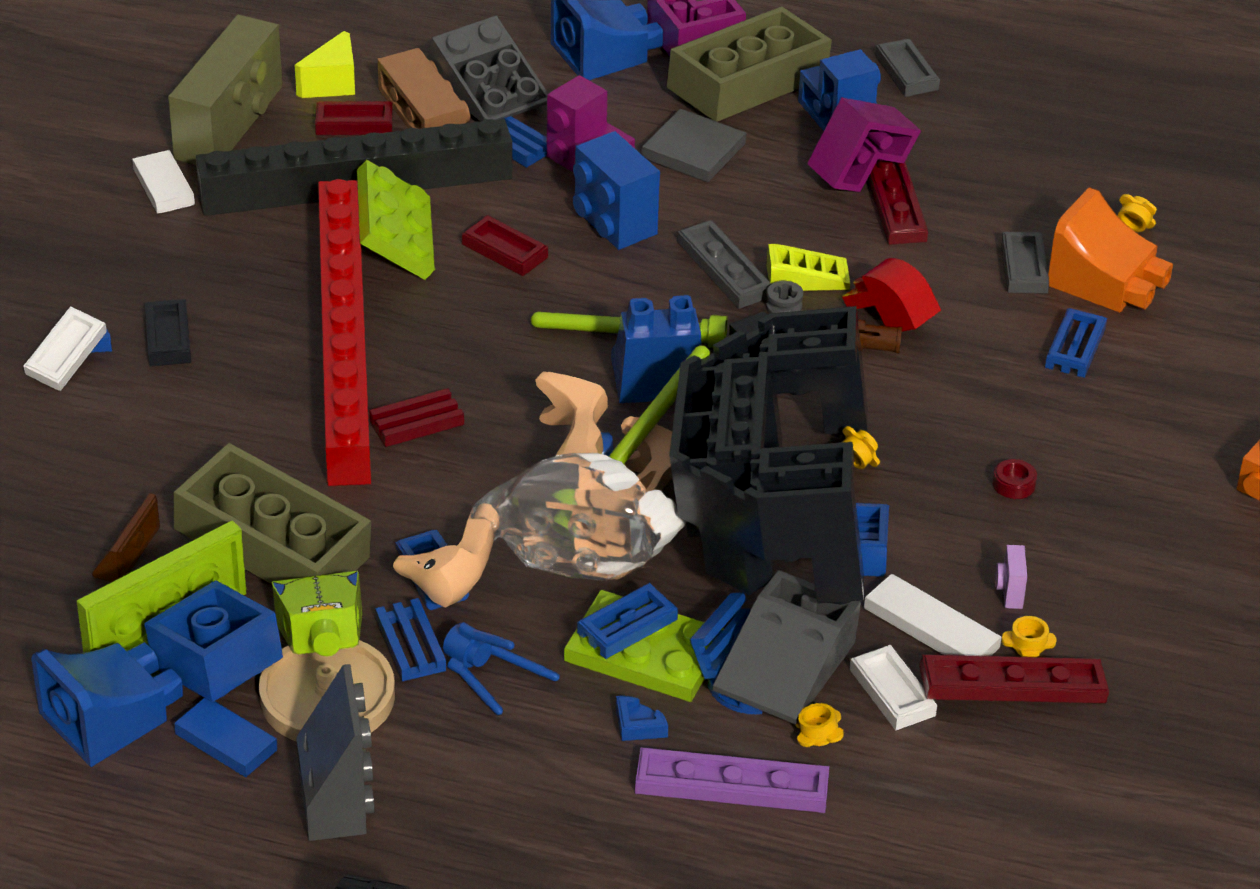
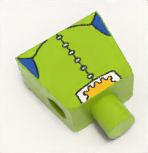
[272,571,363,656]

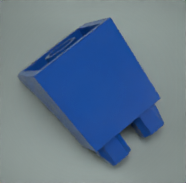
[551,0,663,80]
[611,295,701,403]
[31,642,183,767]

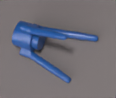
[443,622,560,715]

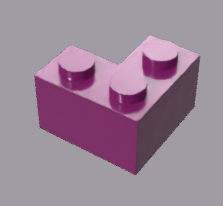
[647,0,746,56]
[547,75,635,173]
[807,97,922,192]

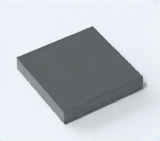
[642,108,746,182]

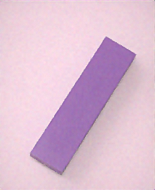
[635,747,830,813]

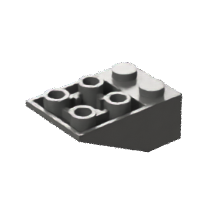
[427,15,548,121]
[713,570,861,724]
[296,664,375,841]

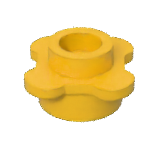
[1118,194,1157,232]
[841,426,880,469]
[1002,616,1057,657]
[796,703,844,747]

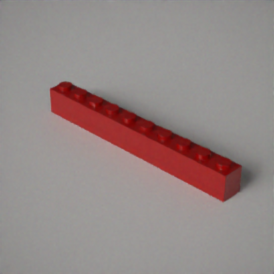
[318,179,371,486]

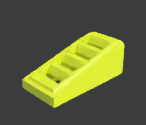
[766,244,850,291]

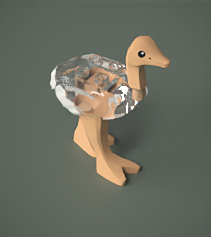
[393,371,686,608]

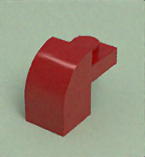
[842,258,941,332]

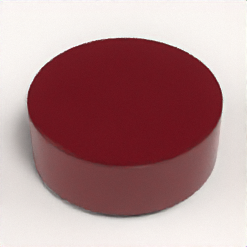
[993,459,1037,499]

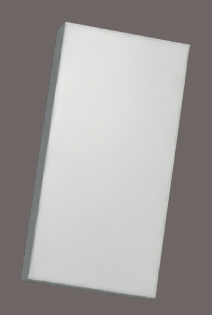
[132,150,195,214]
[23,306,107,391]
[850,645,937,731]

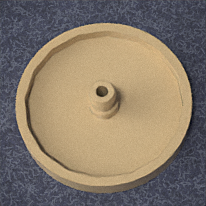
[259,640,395,741]

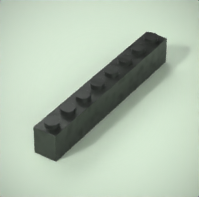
[196,119,512,216]

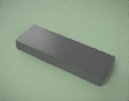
[677,220,771,309]

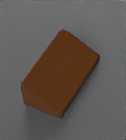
[92,493,160,582]

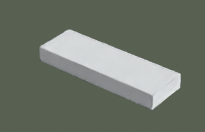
[864,574,1002,656]

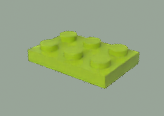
[357,159,435,280]
[564,590,724,702]

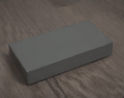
[875,39,940,97]
[1001,232,1049,294]

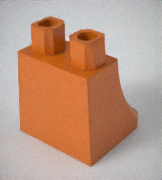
[1048,187,1173,313]

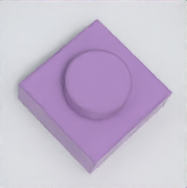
[995,545,1027,609]

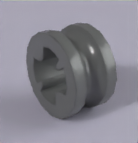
[766,280,804,313]

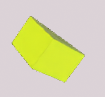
[295,31,355,98]

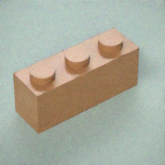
[378,48,470,129]

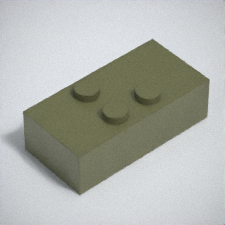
[667,6,832,122]
[168,14,283,165]
[173,443,371,584]

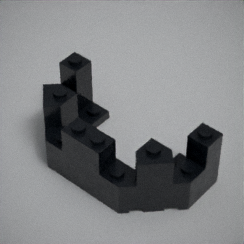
[669,306,868,605]

